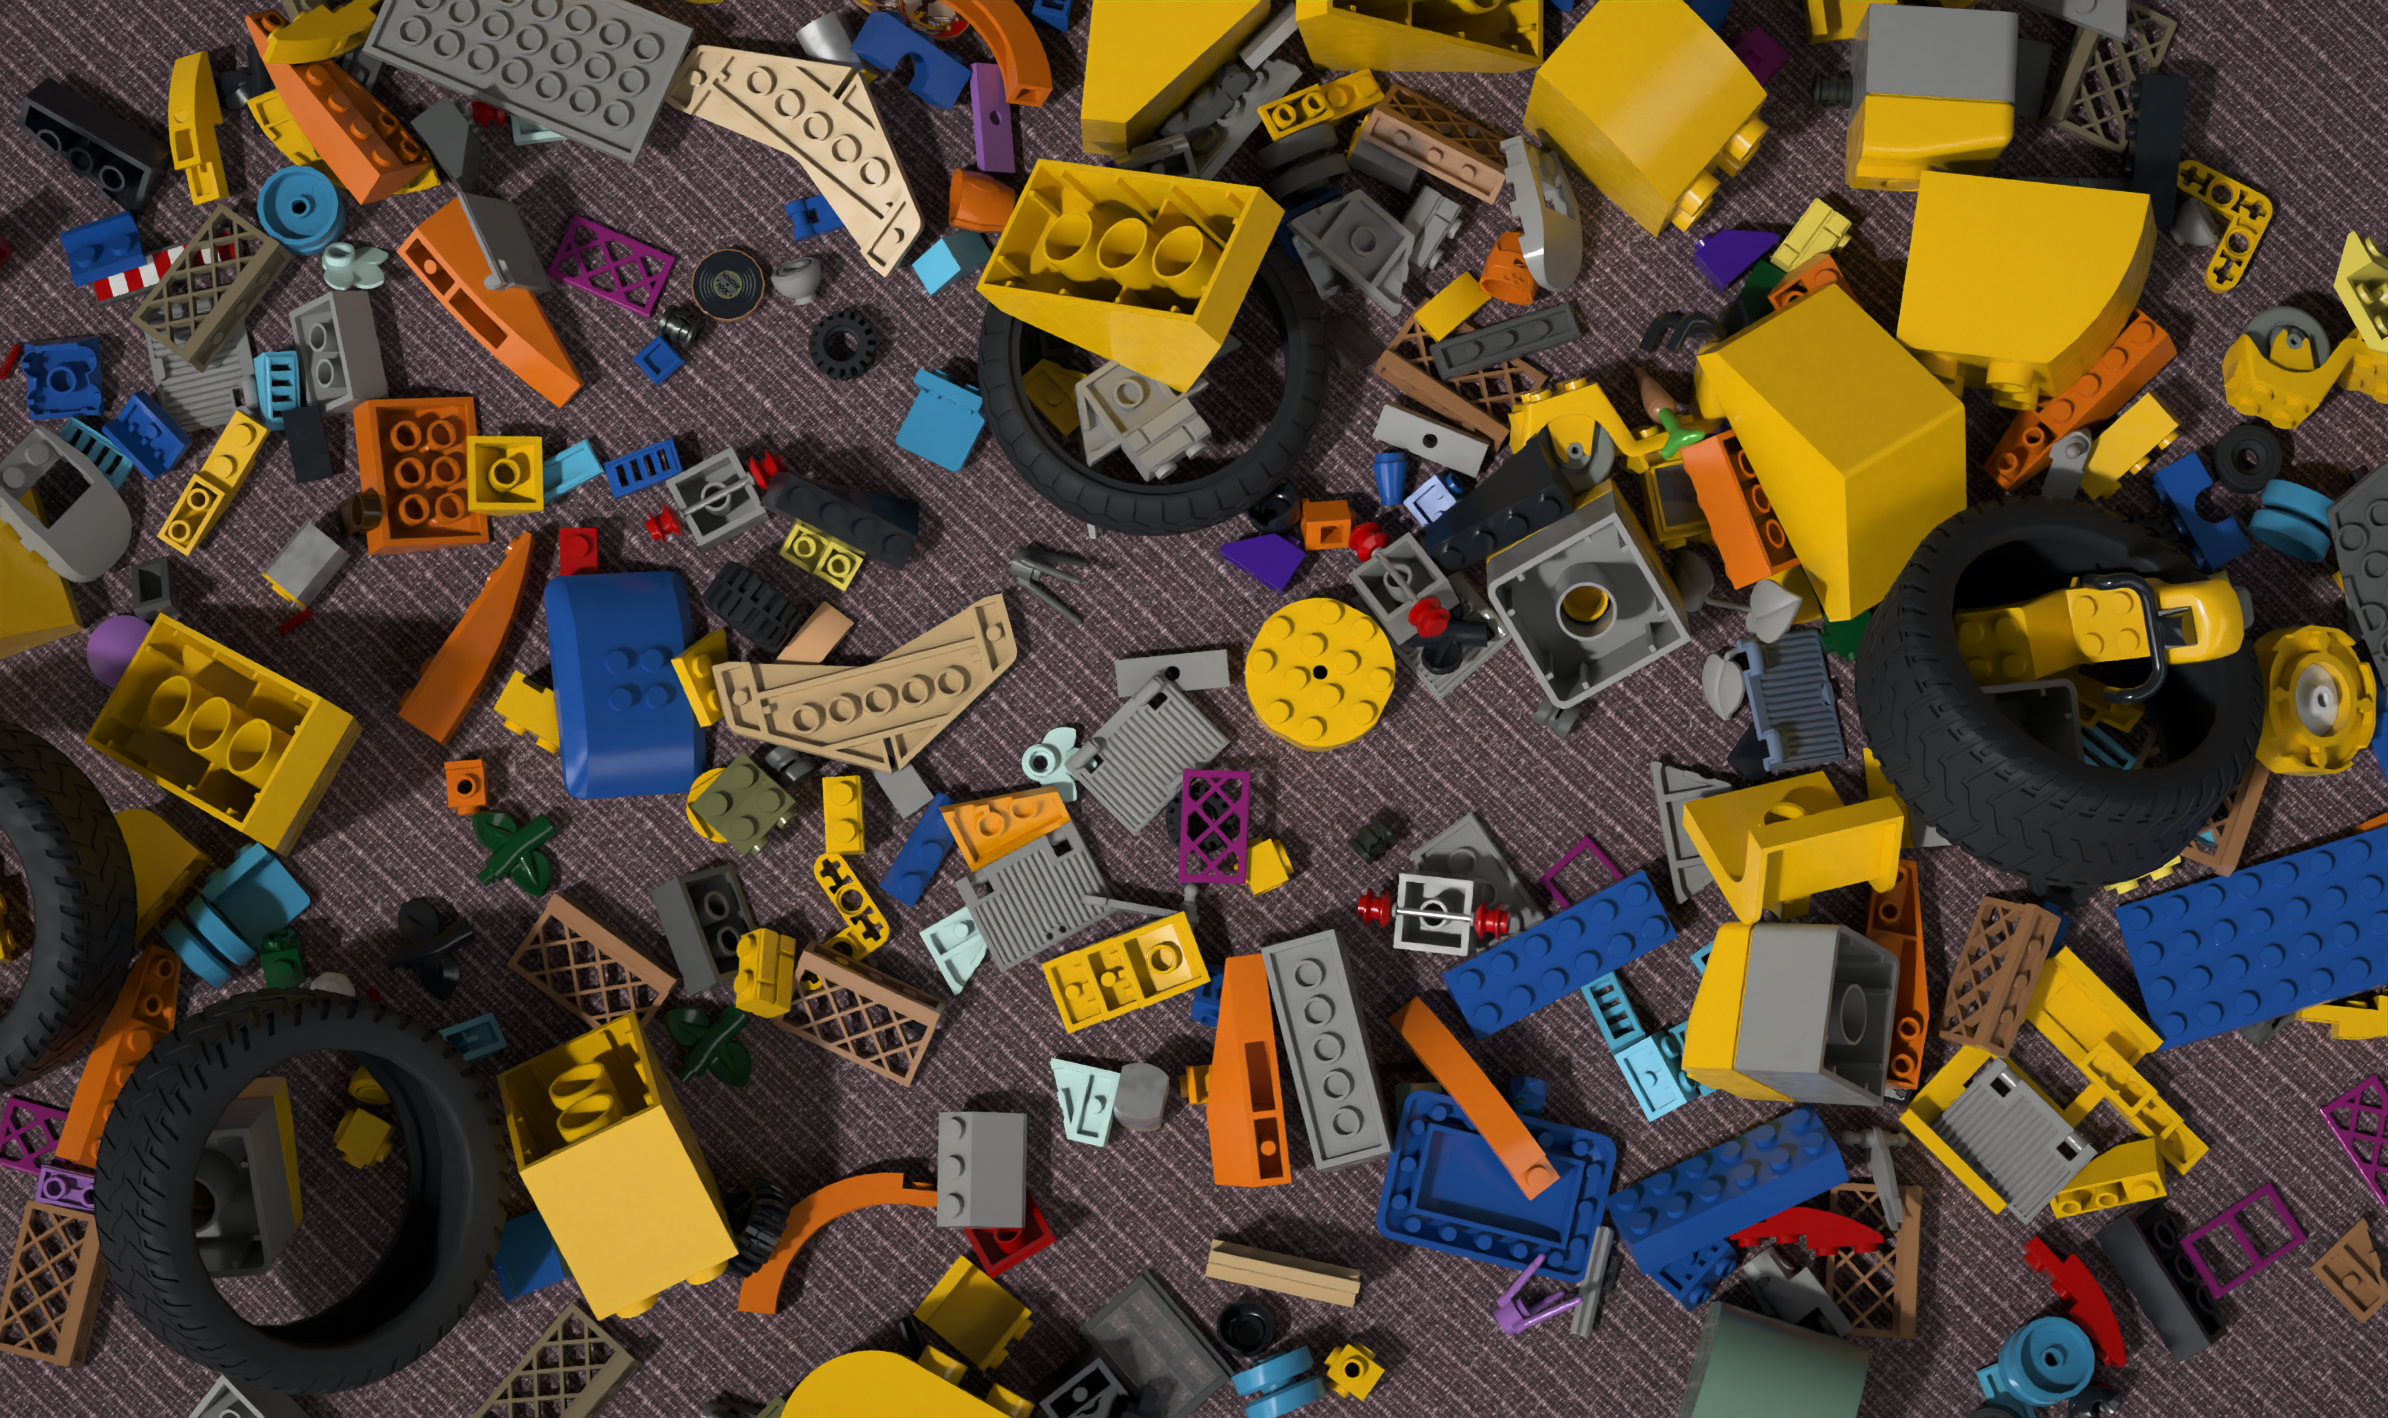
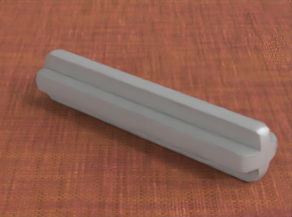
[1570,1225,1614,1337]

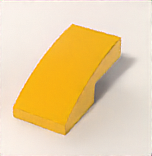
[1413,271,1492,343]

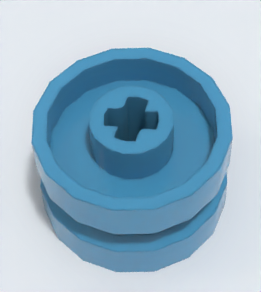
[257,165,347,256]
[2247,479,2334,563]
[160,895,257,990]
[1998,1316,2094,1407]
[1231,1345,1328,1418]

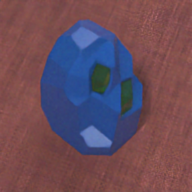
[1505,1075,1549,1117]

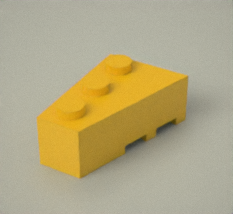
[2080,390,2183,500]
[493,670,560,755]

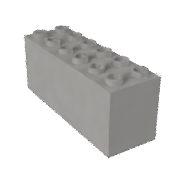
[1261,929,1394,1174]

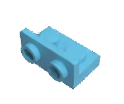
[1614,1030,1698,1122]

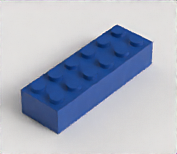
[1439,869,1678,1041]
[1605,1104,1849,1276]

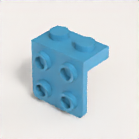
[896,368,988,473]
[201,842,311,948]

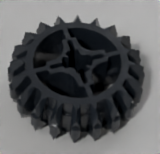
[723,1177,790,1279]

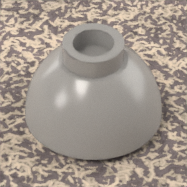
[2169,197,2219,246]
[770,257,821,305]

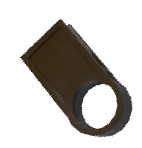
[336,492,382,539]

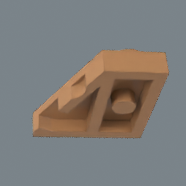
[2308,1218,2388,1324]

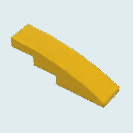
[2076,1039,2210,1176]

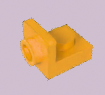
[1179,1064,1212,1106]

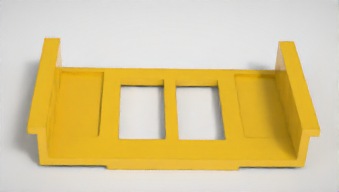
[1898,946,2164,1215]

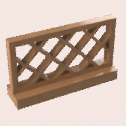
[1361,82,1508,205]
[1373,296,1548,454]
[2180,756,2270,877]
[507,890,682,1031]
[1930,896,2061,1059]
[773,939,948,1088]
[1823,1183,1923,1340]
[0,1199,108,1369]

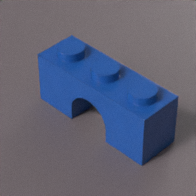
[850,10,972,110]
[2150,451,2251,574]

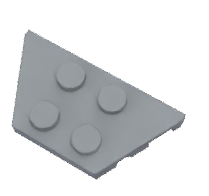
[2011,0,2130,44]
[1286,188,1415,317]
[1074,360,1209,467]
[1649,761,1732,905]

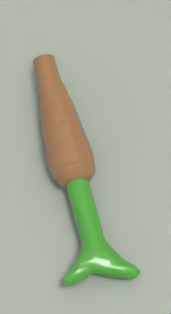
[1633,367,1705,459]

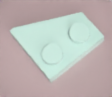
[919,895,988,996]
[1050,1058,1121,1148]

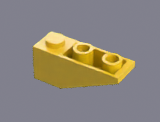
[2049,1138,2167,1219]

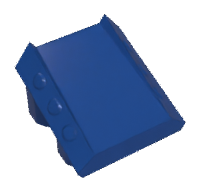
[21,335,104,420]
[493,1209,574,1302]

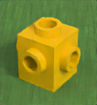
[1323,1342,1385,1401]

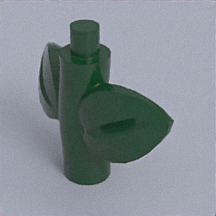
[472,810,558,897]
[664,1003,752,1087]

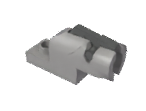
[1743,1246,1855,1338]

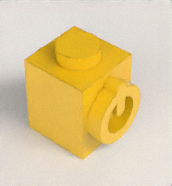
[1232,836,1294,898]
[333,1107,397,1169]

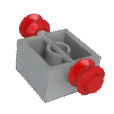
[644,446,787,553]
[1348,522,1460,646]
[1358,869,1511,956]

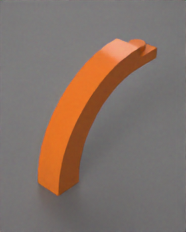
[938,0,1053,108]
[1388,996,1560,1201]
[737,1173,937,1315]

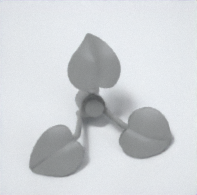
[1673,549,1803,721]

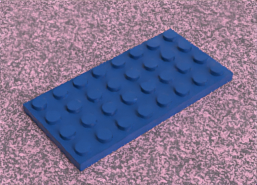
[2114,826,2388,1052]

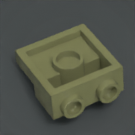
[691,752,797,858]

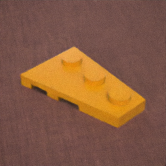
[939,785,1071,872]

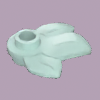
[322,242,388,291]
[1022,727,1097,802]

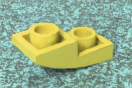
[777,523,863,592]

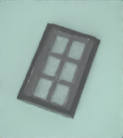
[1078,1270,1236,1418]

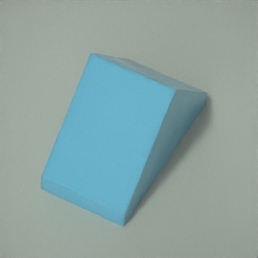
[912,230,992,297]
[438,1012,508,1064]

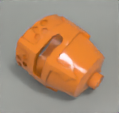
[948,168,1016,233]
[1479,231,1539,305]

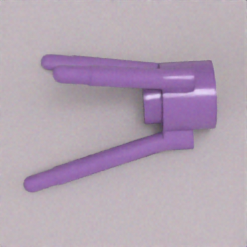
[1493,1253,1584,1336]

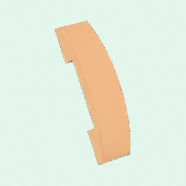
[773,601,855,665]

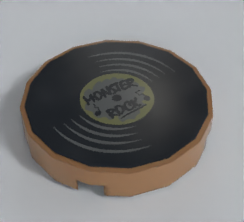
[691,248,765,323]

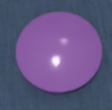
[87,615,152,689]

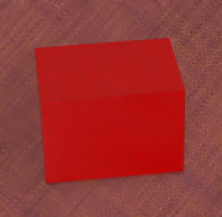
[963,1191,1058,1280]

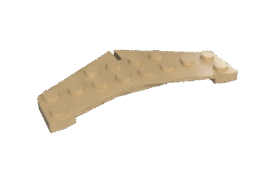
[665,45,925,278]
[711,593,1017,774]

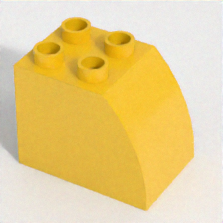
[1522,0,1770,238]
[1896,170,2157,411]
[496,1010,739,1321]

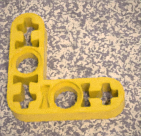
[2176,160,2273,294]
[794,853,890,991]

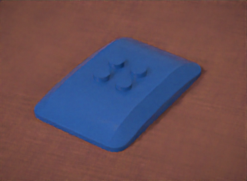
[544,571,707,800]
[1376,1090,1617,1283]

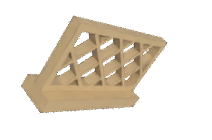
[1205,1239,1361,1308]

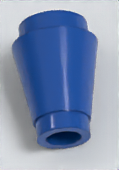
[1372,452,1409,506]

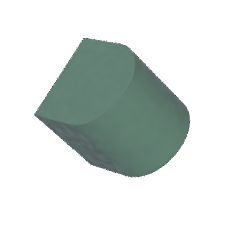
[1676,1301,1869,1418]

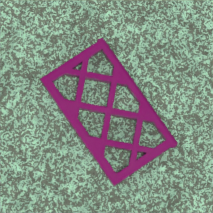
[546,214,676,318]
[1178,768,1251,884]
[2318,1074,2388,1207]
[0,1097,94,1191]

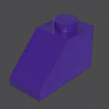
[1692,229,1780,293]
[1219,533,1306,596]

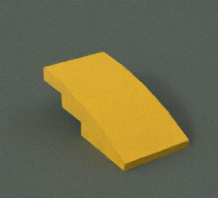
[1040,911,1211,1034]

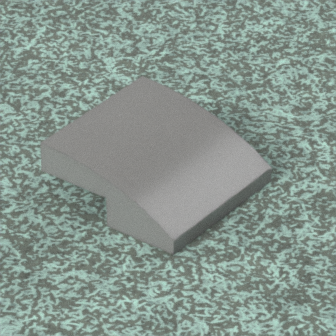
[1238,0,1298,71]

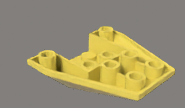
[2334,231,2388,356]

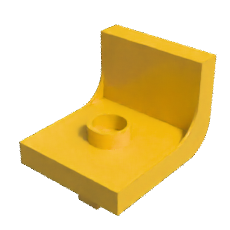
[1682,771,1904,925]

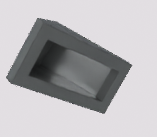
[131,557,182,622]

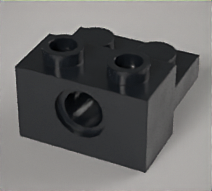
[1030,1343,1135,1418]

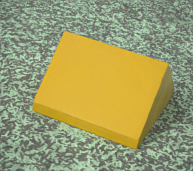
[466,436,544,517]

